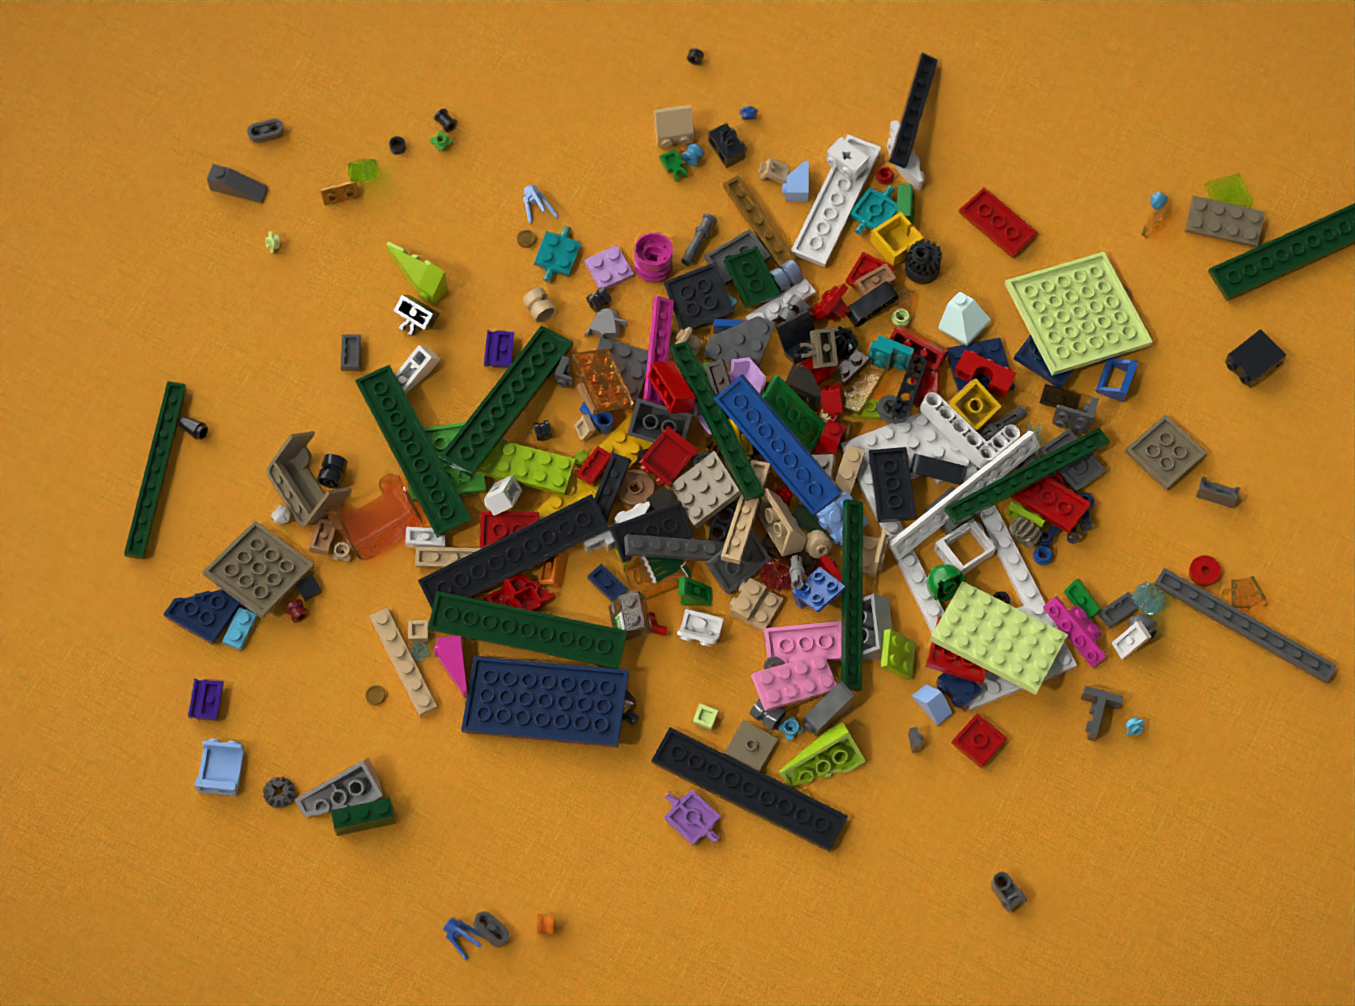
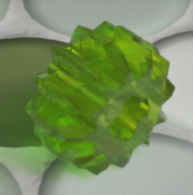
[348,158,379,182]

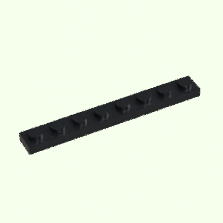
[888,52,938,169]

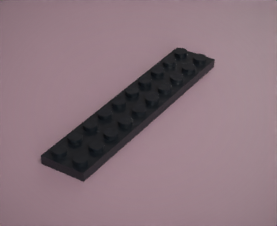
[418,494,609,608]
[651,727,848,852]

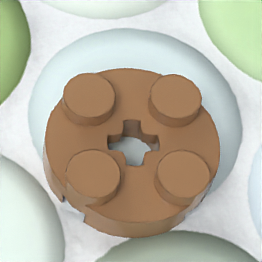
[617,469,654,507]

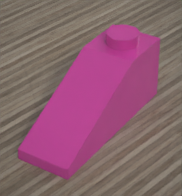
[434,636,467,698]

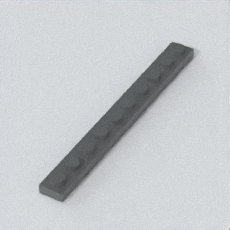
[1154,568,1337,684]

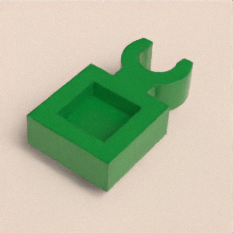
[659,149,687,182]

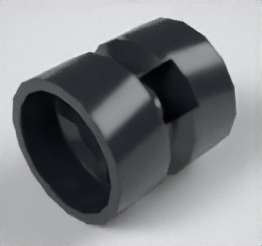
[317,454,348,489]

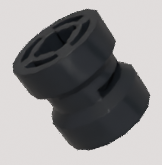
[586,287,612,312]

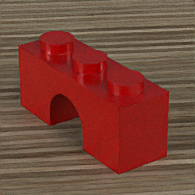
[954,350,1016,399]

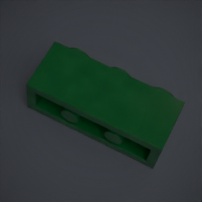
[331,798,396,836]

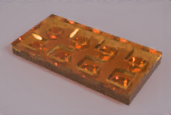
[572,348,634,412]

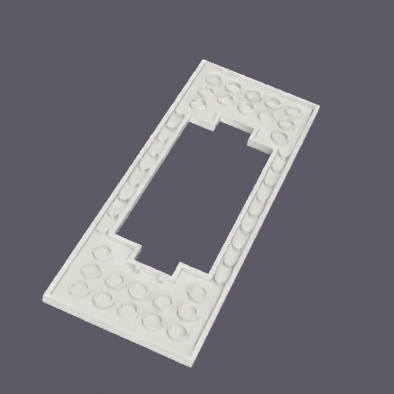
[840,412,1077,711]

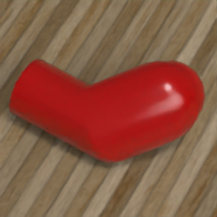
[644,612,668,637]

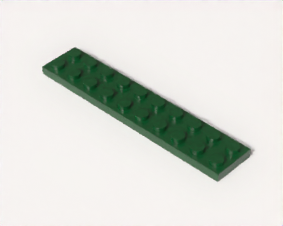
[1208,203,1355,301]
[440,325,573,477]
[355,365,472,538]
[428,591,628,669]

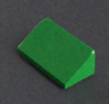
[897,184,915,225]

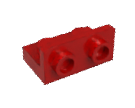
[909,366,940,407]

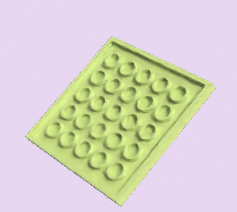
[1005,252,1153,376]

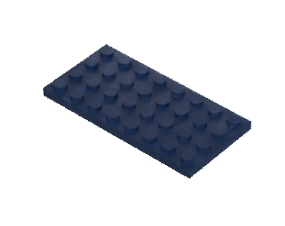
[461,656,629,747]

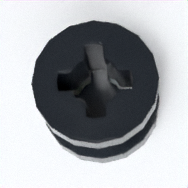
[533,420,552,441]

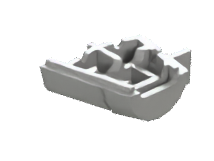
[584,308,628,339]

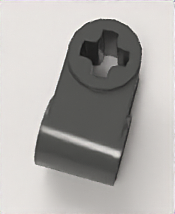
[990,872,1027,913]

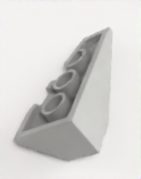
[294,758,383,817]

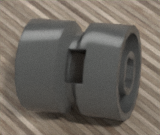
[778,294,812,321]
[750,698,787,731]

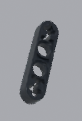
[892,355,927,423]

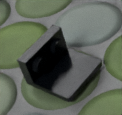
[776,310,815,365]

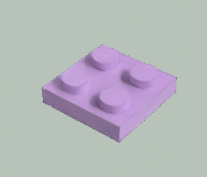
[584,245,634,290]

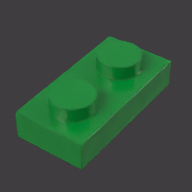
[1063,578,1103,620]

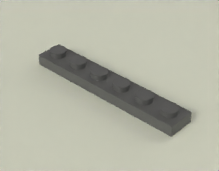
[624,534,725,561]

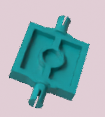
[849,186,897,236]
[534,226,581,283]

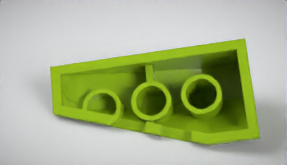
[386,242,448,305]
[779,722,866,787]

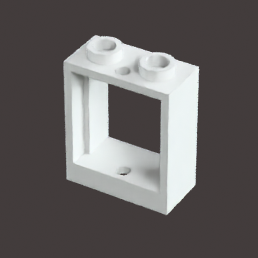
[934,518,996,574]

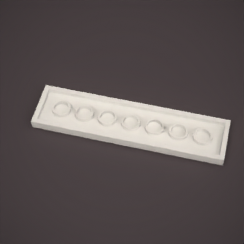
[791,134,881,267]

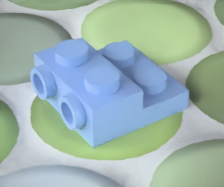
[816,492,869,546]

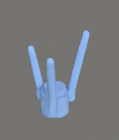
[523,185,558,223]

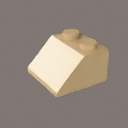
[654,105,694,147]

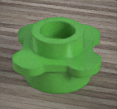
[430,131,452,151]

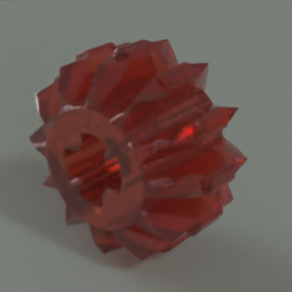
[759,559,791,592]

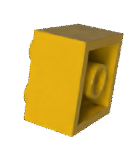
[948,379,1002,431]

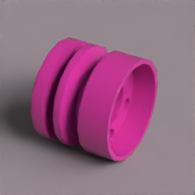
[634,233,673,282]

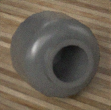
[1128,613,1158,641]

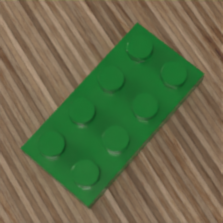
[762,375,826,453]

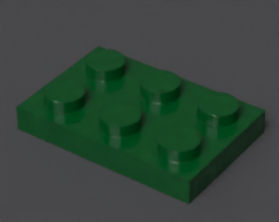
[723,246,780,310]

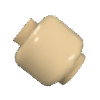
[804,530,832,559]

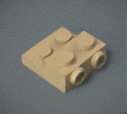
[729,578,783,633]

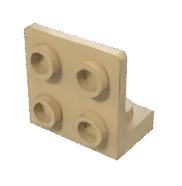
[863,528,889,577]

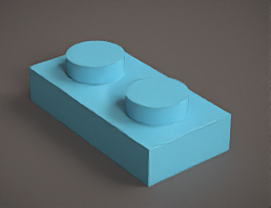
[222,608,257,651]

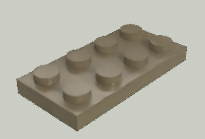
[1184,195,1265,248]

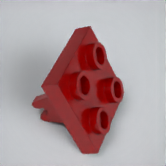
[811,283,850,322]

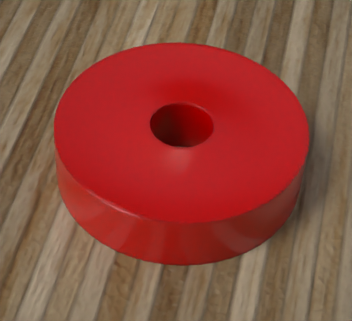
[1189,555,1221,587]

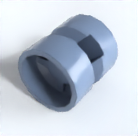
[770,259,803,293]

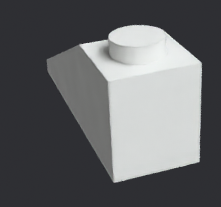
[395,345,441,394]

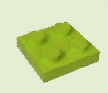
[881,629,915,680]

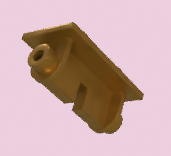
[320,180,360,205]

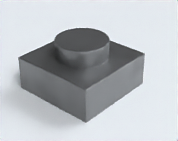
[908,727,924,753]

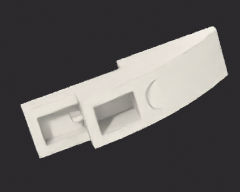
[887,120,925,190]
[583,502,650,554]

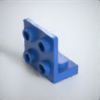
[792,567,846,613]

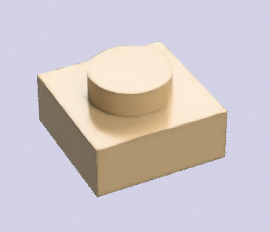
[574,415,596,441]
[408,620,428,642]

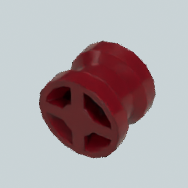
[285,599,310,623]

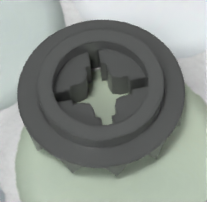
[876,395,904,424]
[263,776,295,808]

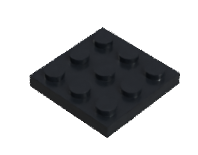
[663,262,734,330]

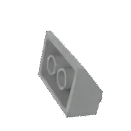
[862,593,892,660]

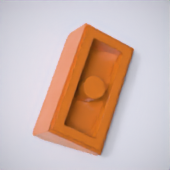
[538,551,567,588]

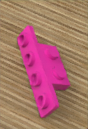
[1043,596,1106,667]

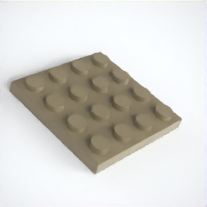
[203,521,314,619]

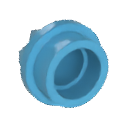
[1150,191,1168,210]

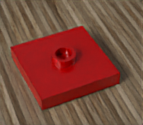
[951,714,1007,769]

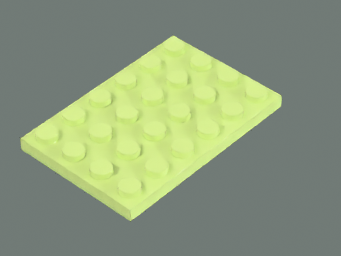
[930,581,1068,695]

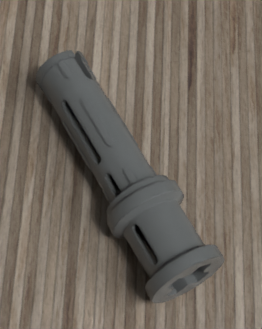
[681,213,718,266]
[976,406,1027,441]

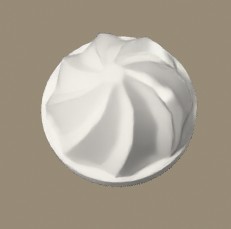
[270,504,290,524]

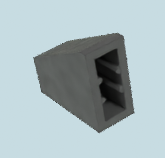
[803,681,855,737]

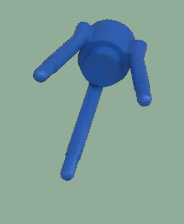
[443,917,485,960]

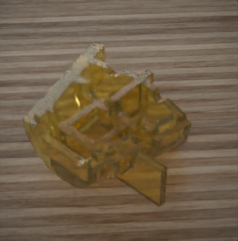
[1222,576,1269,611]

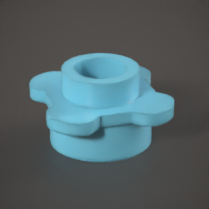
[779,717,802,740]
[1125,717,1145,736]

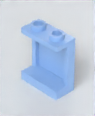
[194,739,245,796]

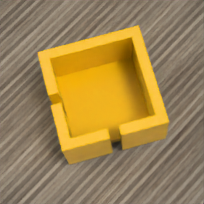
[870,212,924,266]

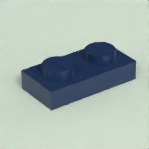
[587,564,628,604]

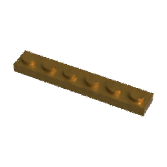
[723,175,796,268]

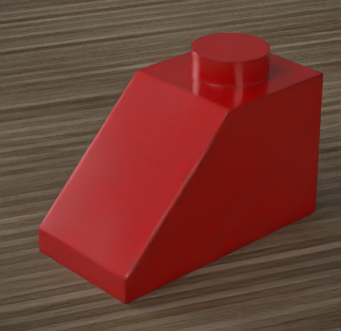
[820,384,844,416]
[815,419,846,456]

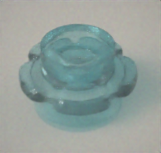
[409,642,429,661]

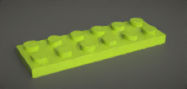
[476,440,575,496]

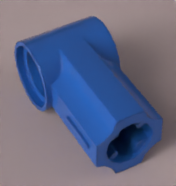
[579,402,613,435]

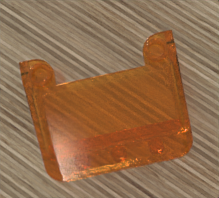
[325,473,422,560]

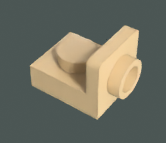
[759,158,789,184]
[675,327,703,356]

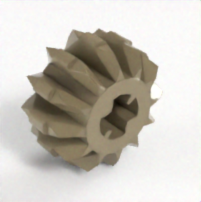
[1009,516,1042,548]

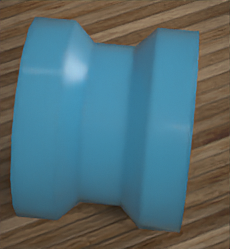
[682,144,704,167]

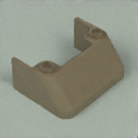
[267,431,352,526]

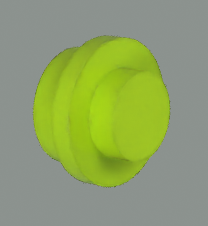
[573,449,590,466]

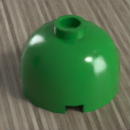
[926,564,966,602]

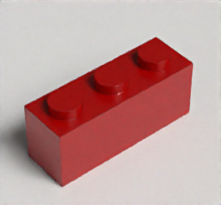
[890,324,950,370]
[648,361,696,414]

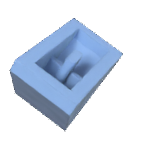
[912,684,953,726]

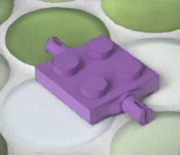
[664,789,721,846]

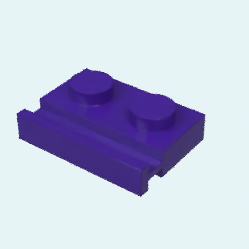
[484,330,515,368]
[188,679,224,721]

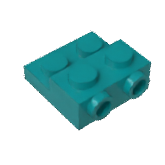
[868,335,914,371]

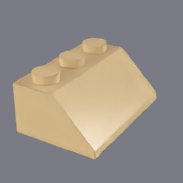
[756,488,806,556]

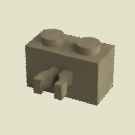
[800,328,838,369]

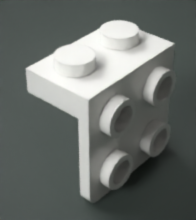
[677,608,724,646]

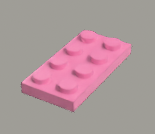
[764,621,841,668]
[751,653,836,711]

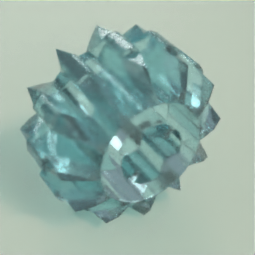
[1132,581,1166,616]

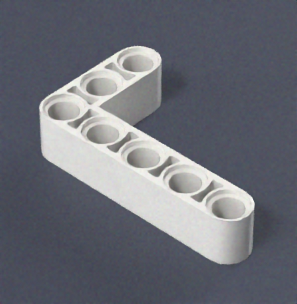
[920,392,1020,469]

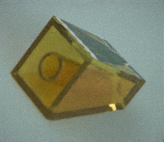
[623,556,692,603]

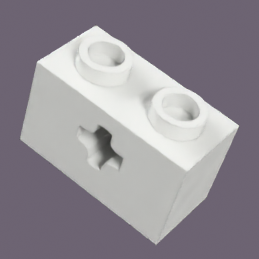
[826,137,869,181]
[484,475,523,516]

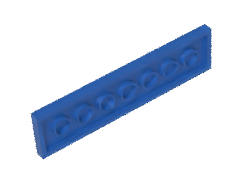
[714,374,842,515]

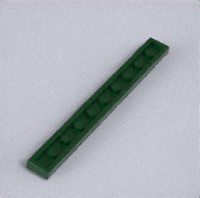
[669,341,764,501]
[124,381,187,559]
[944,428,1110,526]
[841,499,863,692]

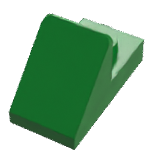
[678,576,711,606]

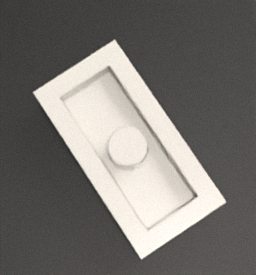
[405,527,445,548]
[1112,621,1151,659]

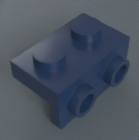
[936,673,982,711]

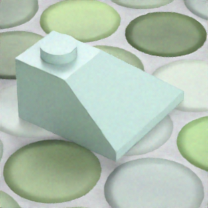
[938,291,991,346]

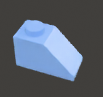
[782,161,809,202]

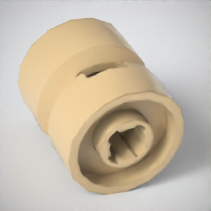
[523,287,556,323]

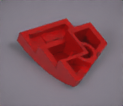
[484,573,556,612]

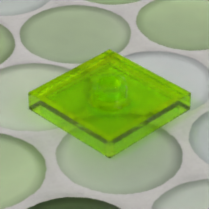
[1204,173,1252,208]

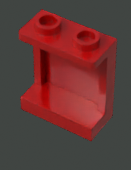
[639,426,698,487]

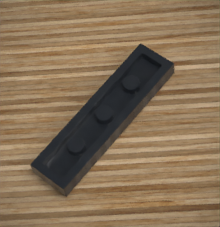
[594,453,632,523]

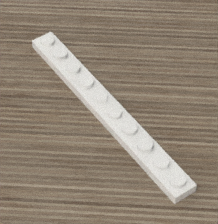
[887,431,1040,560]

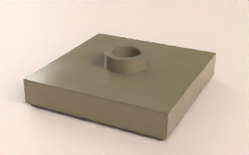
[724,720,778,772]

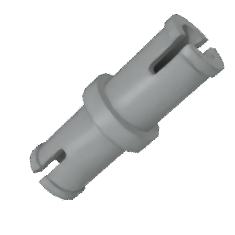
[789,555,805,589]

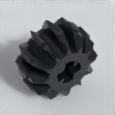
[834,326,859,358]

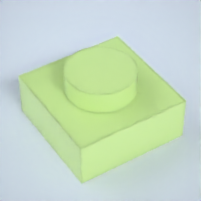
[693,704,718,730]

